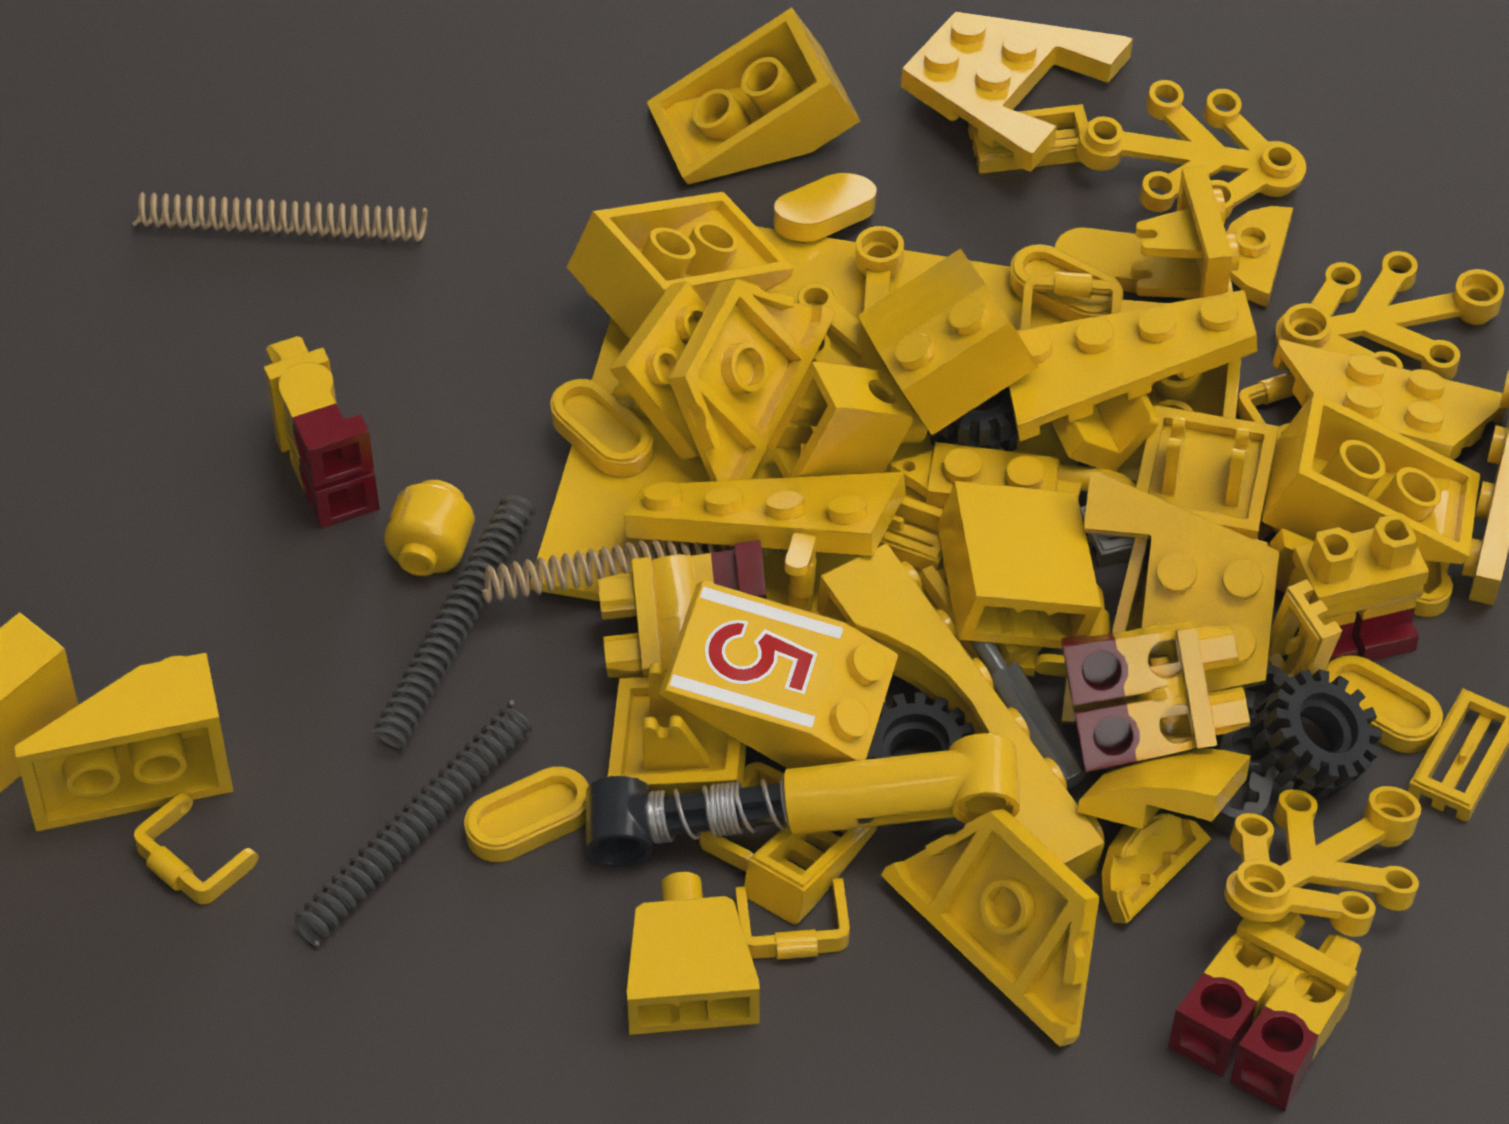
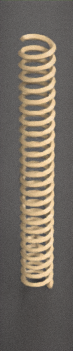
[132,192,428,242]
[482,540,781,604]

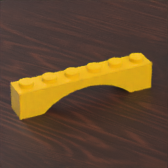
[817,543,1105,881]

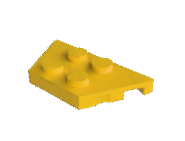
[668,279,836,481]
[1272,339,1507,460]
[881,809,1099,1047]

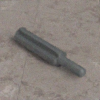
[969,641,1088,791]

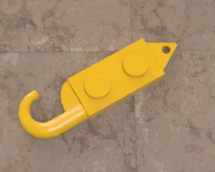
[891,442,1136,508]

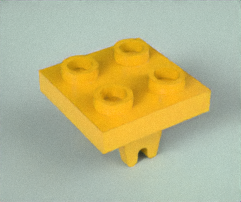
[1131,165,1239,300]
[609,281,707,459]
[1136,405,1279,540]
[608,662,747,796]

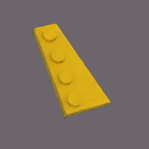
[1008,290,1258,442]
[1461,370,1509,606]
[623,472,906,556]

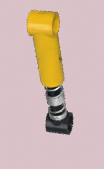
[586,733,1020,867]

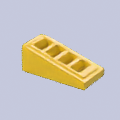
[744,826,877,925]

